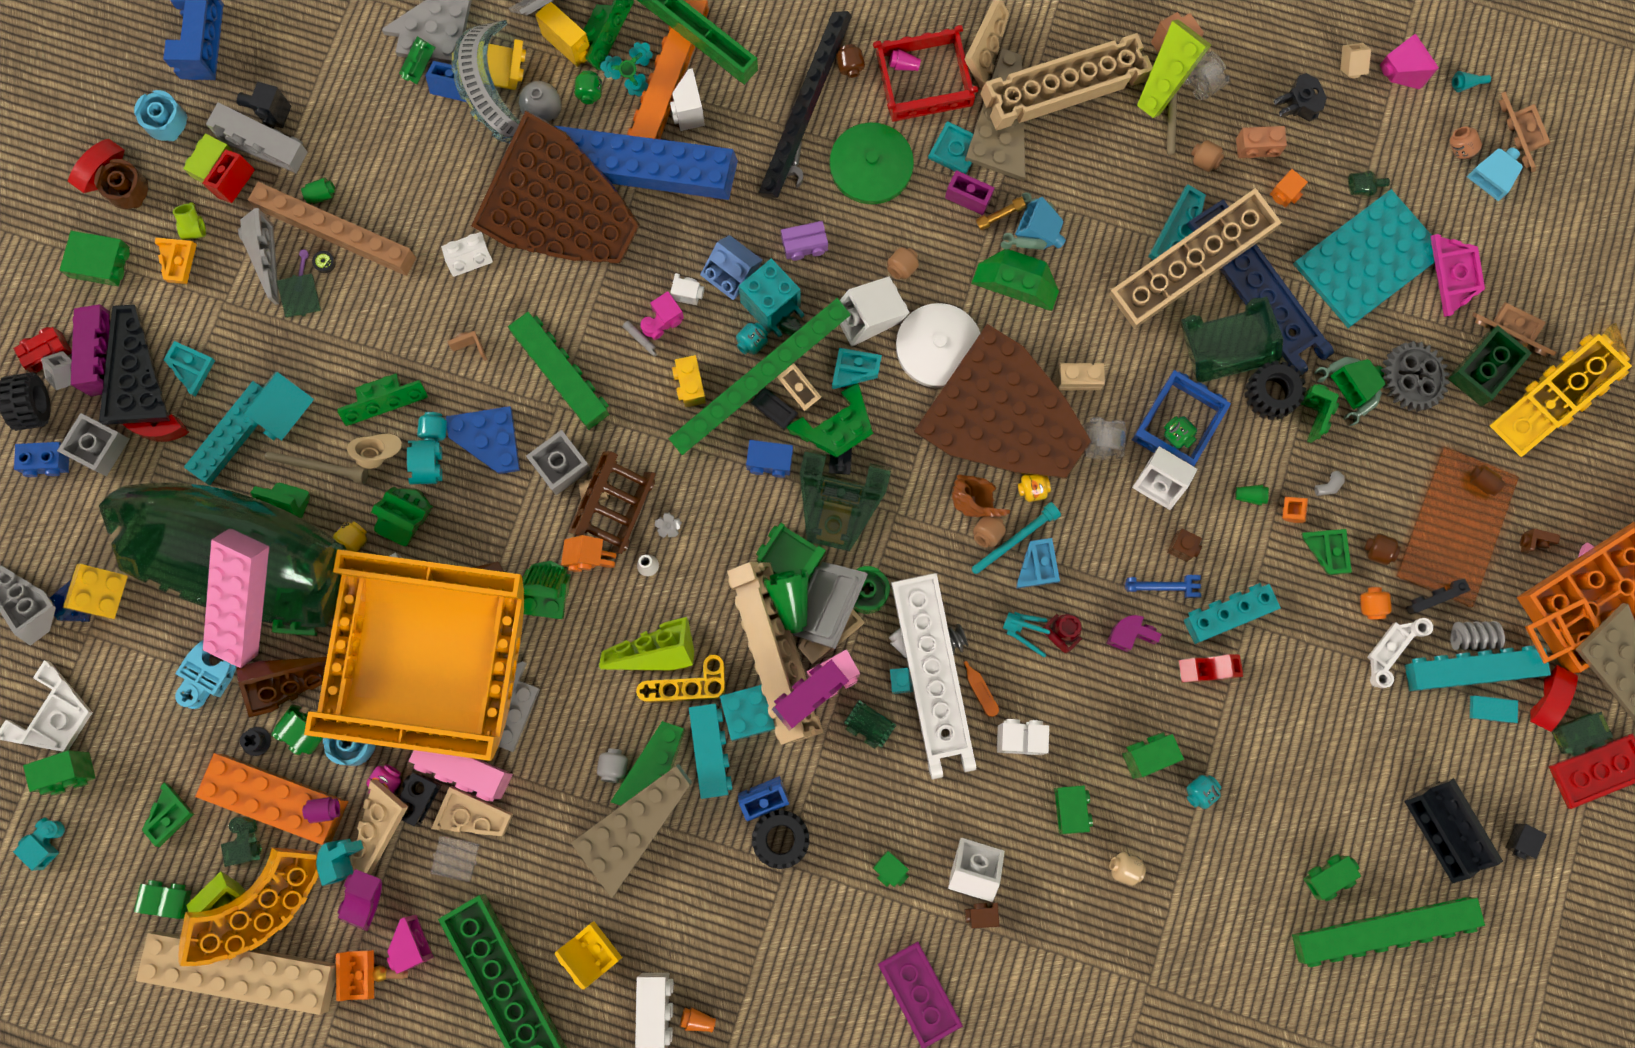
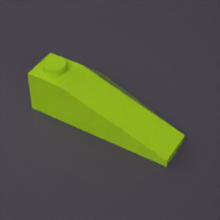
[599,617,694,670]

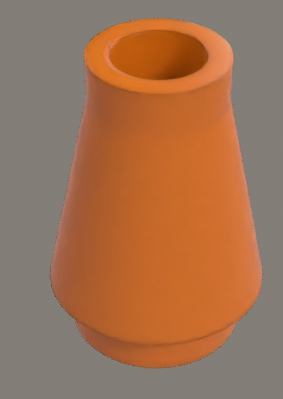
[680,1007,716,1033]

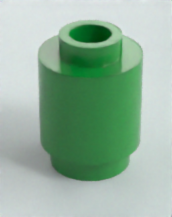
[301,177,336,204]

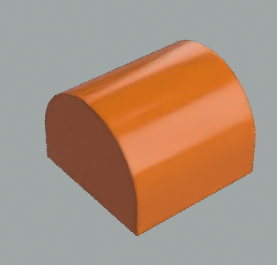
[1282,497,1308,523]

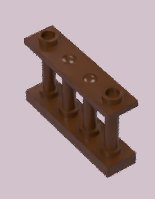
[568,451,656,554]

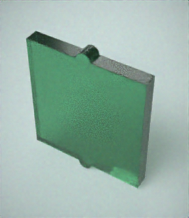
[277,274,322,318]

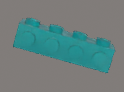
[1184,583,1281,645]
[689,703,733,799]

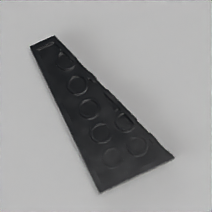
[99,305,170,425]

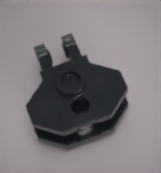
[1273,73,1327,122]

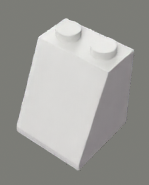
[840,276,909,347]

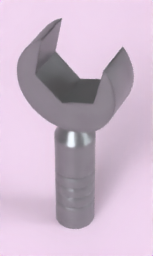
[784,141,803,188]

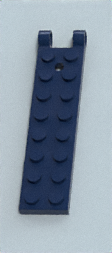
[1187,199,1334,375]

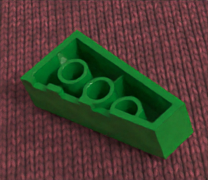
[611,721,686,806]

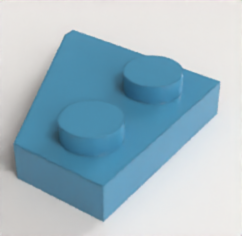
[1016,538,1060,589]

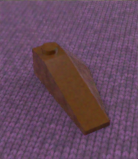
[236,657,327,718]

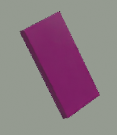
[877,941,963,1048]

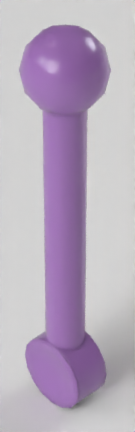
[294,249,309,292]

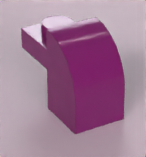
[1106,615,1162,652]

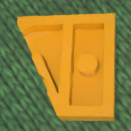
[155,238,197,284]

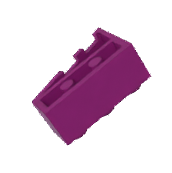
[772,659,849,731]

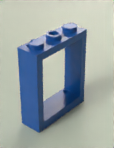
[1131,370,1231,467]

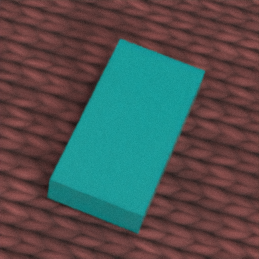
[1469,696,1518,724]

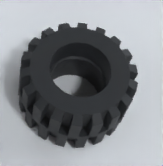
[1245,361,1306,420]
[0,372,51,431]
[752,810,809,869]

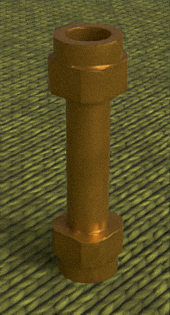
[976,196,1027,231]

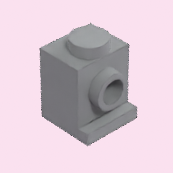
[41,351,72,390]

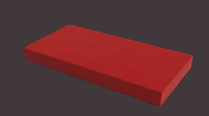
[1548,734,1635,809]

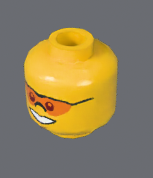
[1017,474,1051,502]

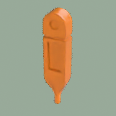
[963,661,999,717]

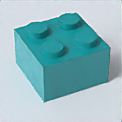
[720,685,775,742]

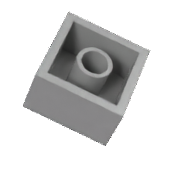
[57,413,129,477]
[526,430,591,495]

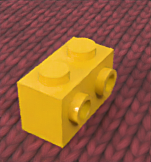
[672,355,706,408]

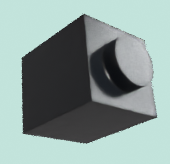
[1505,824,1547,861]

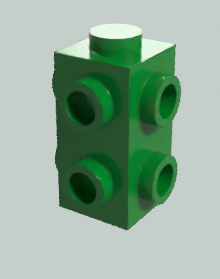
[1303,854,1361,901]

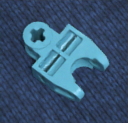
[175,640,237,709]

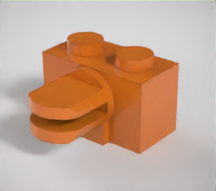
[561,535,617,572]

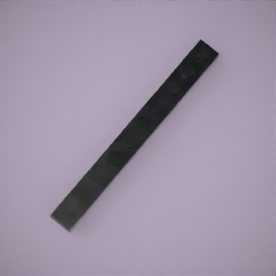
[758,11,852,198]

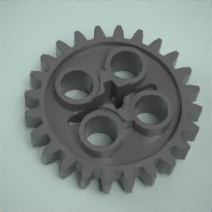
[1381,341,1450,412]

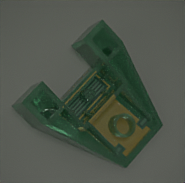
[800,449,892,551]

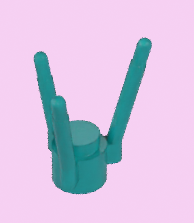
[1003,612,1050,657]

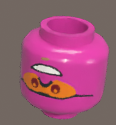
[366,764,401,794]

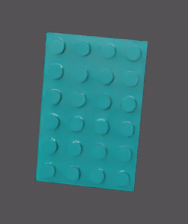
[1293,189,1435,328]

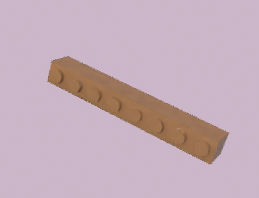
[248,182,416,276]

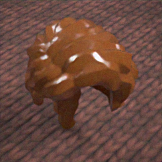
[952,474,1010,517]

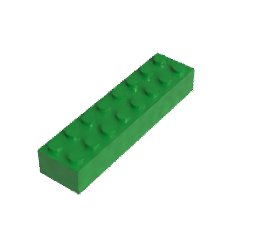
[438,894,567,1048]

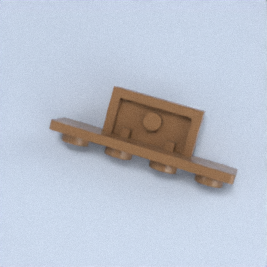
[1498,92,1550,173]
[1472,302,1557,357]

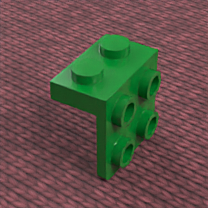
[1300,384,1339,443]

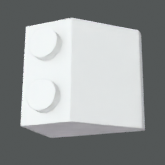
[670,68,705,131]
[1132,446,1197,510]
[948,838,1005,902]

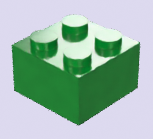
[1122,732,1184,779]
[23,750,96,796]

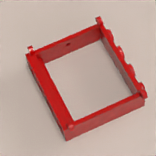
[873,25,978,122]

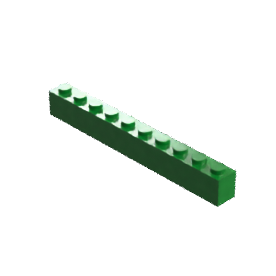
[668,298,851,455]

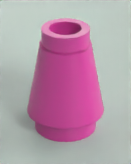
[889,49,921,71]

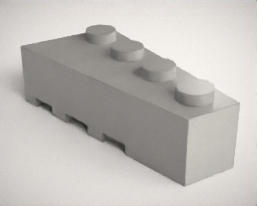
[206,102,308,174]

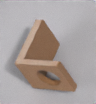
[447,331,488,361]

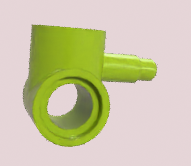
[173,202,206,240]

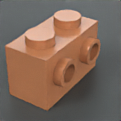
[1236,126,1287,158]

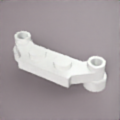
[1367,618,1433,688]

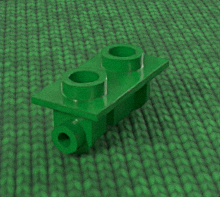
[399,36,436,85]

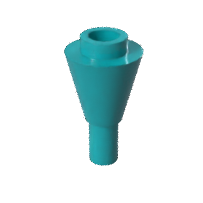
[1451,71,1491,92]

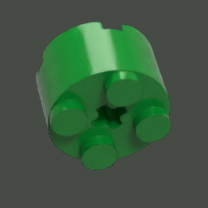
[853,566,890,614]
[271,705,323,755]

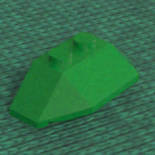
[971,249,1059,311]

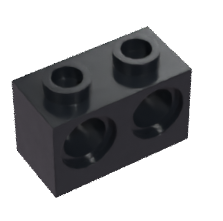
[397,773,442,827]

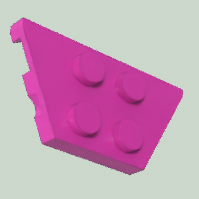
[1430,234,1485,317]

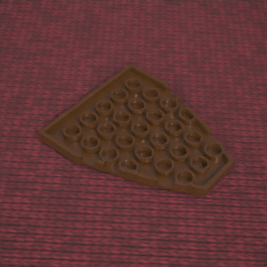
[471,111,640,263]
[914,324,1091,479]

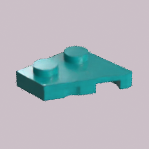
[832,348,882,389]

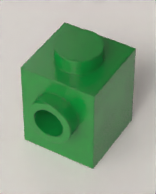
[873,851,909,887]

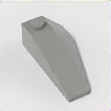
[238,208,279,305]
[0,565,56,646]

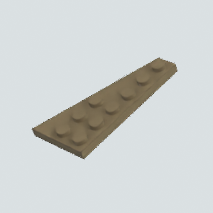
[1575,603,1635,721]

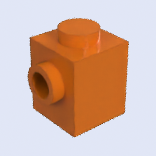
[1270,169,1308,208]

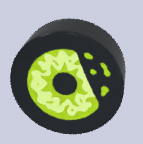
[312,251,336,274]

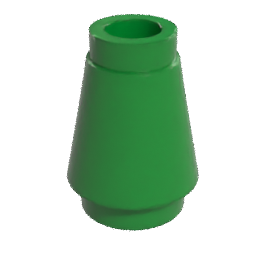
[1235,484,1269,506]

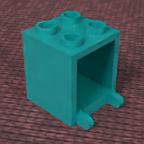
[739,258,805,337]

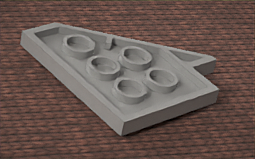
[382,0,472,65]

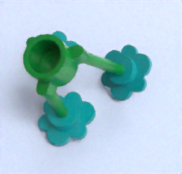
[600,42,653,97]

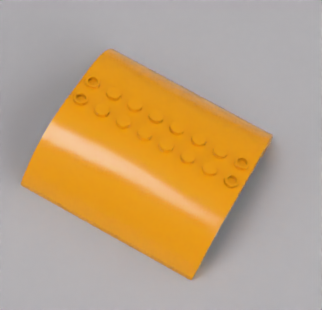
[304,549,524,761]

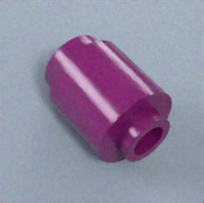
[302,797,340,823]

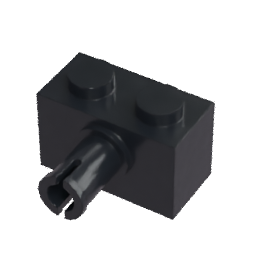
[236,81,291,128]

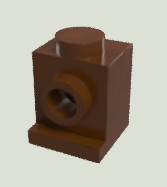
[964,902,1000,928]

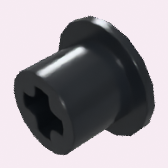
[240,727,271,756]

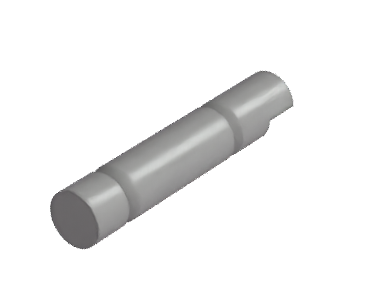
[622,321,658,357]

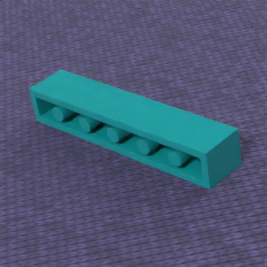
[1405,645,1551,692]

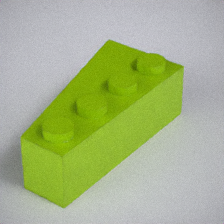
[1137,19,1211,118]

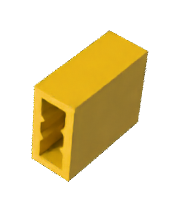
[535,2,590,67]

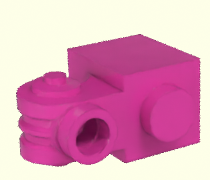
[641,291,684,340]

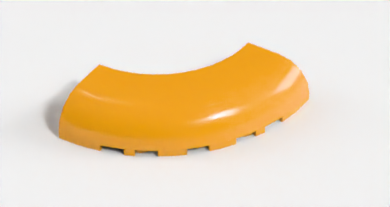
[178,847,319,966]

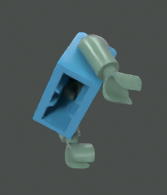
[1001,192,1066,250]

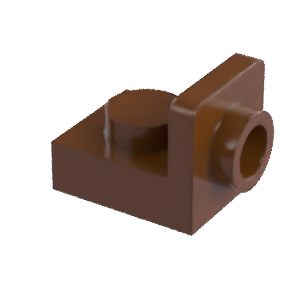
[1520,529,1560,554]

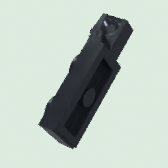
[1406,578,1471,615]

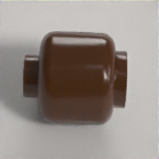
[836,44,865,78]
[1364,533,1401,565]

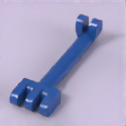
[1125,575,1201,598]

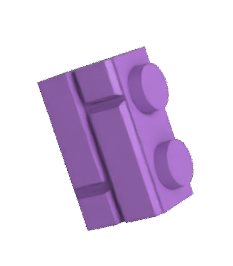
[781,221,828,261]

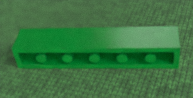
[507,312,609,430]

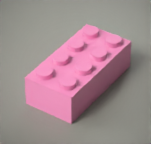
[409,750,513,802]

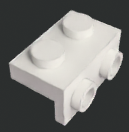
[441,232,493,276]

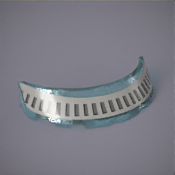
[451,20,520,143]

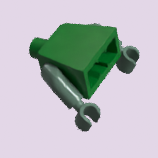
[1314,357,1385,426]

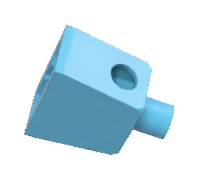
[1467,147,1523,201]

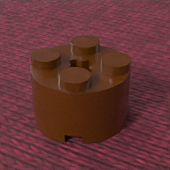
[94,159,148,209]

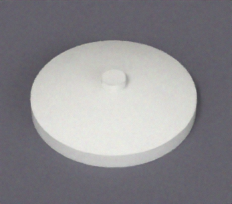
[896,303,980,388]

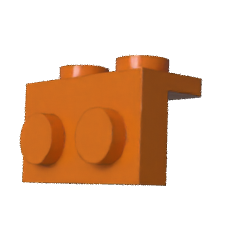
[336,950,374,1001]

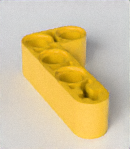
[636,655,726,703]

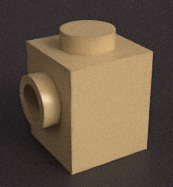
[1340,43,1371,78]

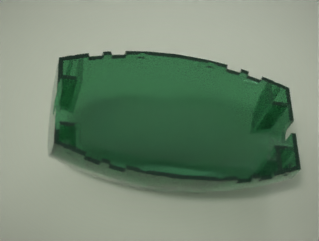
[99,483,347,627]

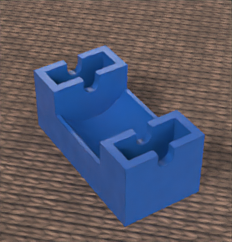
[163,0,224,80]

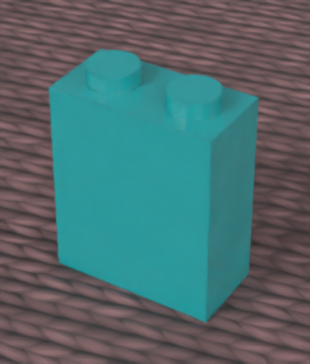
[243,371,314,441]

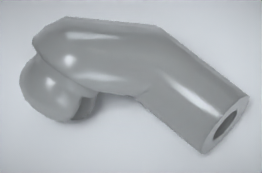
[1315,471,1345,496]

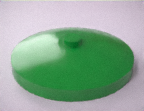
[830,122,914,204]

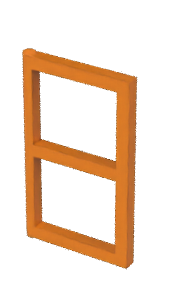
[1525,598,1600,664]

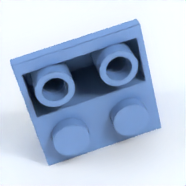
[700,235,763,300]

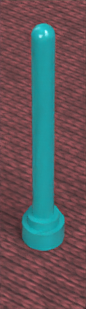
[972,502,1061,574]

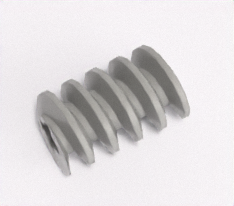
[1450,621,1505,650]

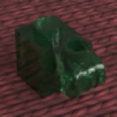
[221,817,261,867]

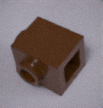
[1167,529,1202,562]

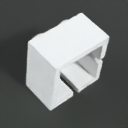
[997,719,1049,755]

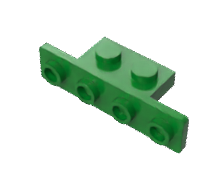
[583,0,634,70]
[337,373,428,426]

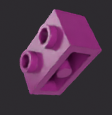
[945,170,995,215]

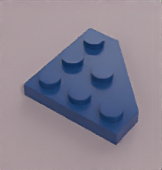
[446,406,520,474]

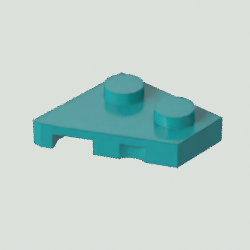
[164,341,215,397]

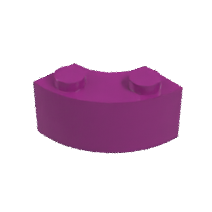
[338,869,382,931]

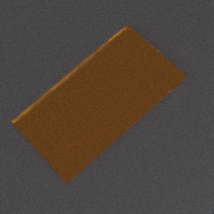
[1396,446,1519,608]

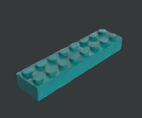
[184,381,262,485]

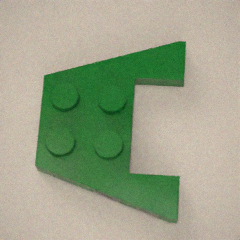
[787,383,874,457]

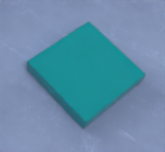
[928,121,973,174]

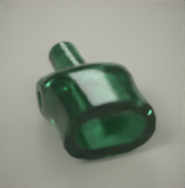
[1348,171,1390,196]

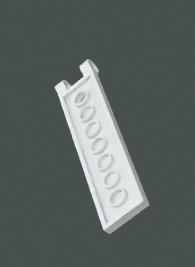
[891,573,976,780]

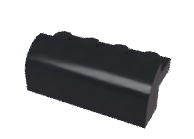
[1404,778,1503,884]

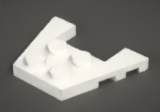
[0,660,93,752]

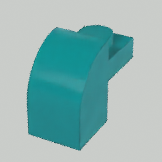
[316,839,364,886]

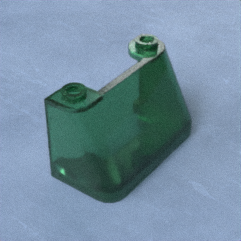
[1181,296,1283,382]

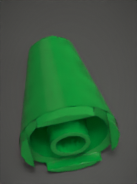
[764,569,808,633]

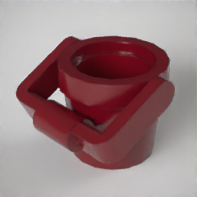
[1043,614,1082,653]

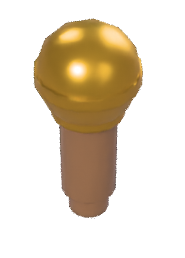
[373,965,409,982]

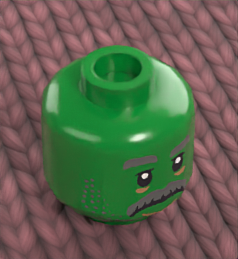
[574,71,602,105]
[1164,416,1197,449]

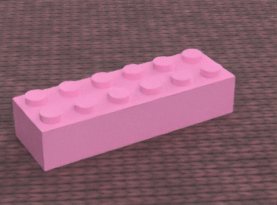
[203,528,269,668]

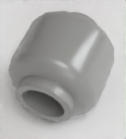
[597,748,628,783]

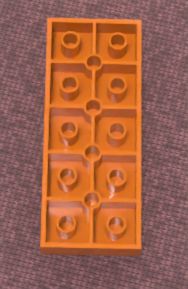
[1516,521,1635,673]

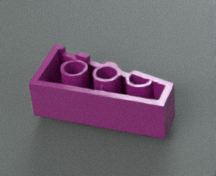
[70,304,111,397]

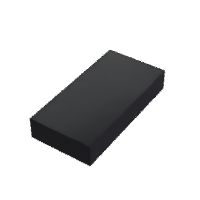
[751,387,798,431]

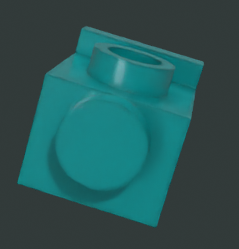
[890,668,913,694]

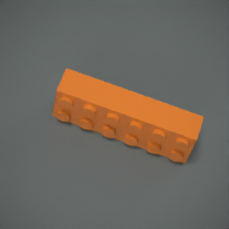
[195,753,349,845]

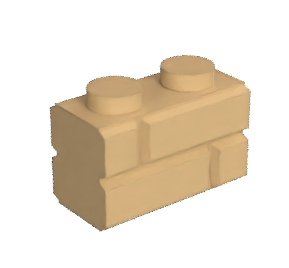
[777,363,822,411]
[1057,363,1105,391]

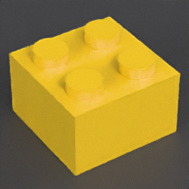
[63,564,128,619]

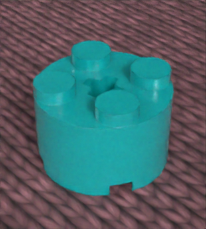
[407,440,443,485]

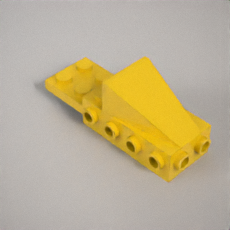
[1489,334,1632,457]

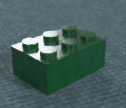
[1448,325,1532,407]

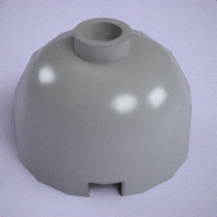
[519,81,562,122]

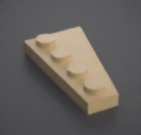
[964,0,1009,90]
[349,779,408,875]

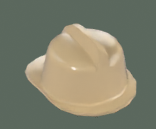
[347,434,402,469]

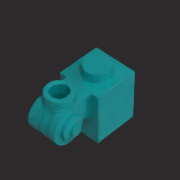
[13,817,65,871]

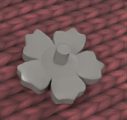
[654,512,682,538]

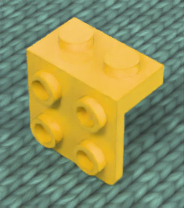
[477,39,526,90]
[555,921,623,990]

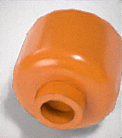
[1360,587,1392,619]

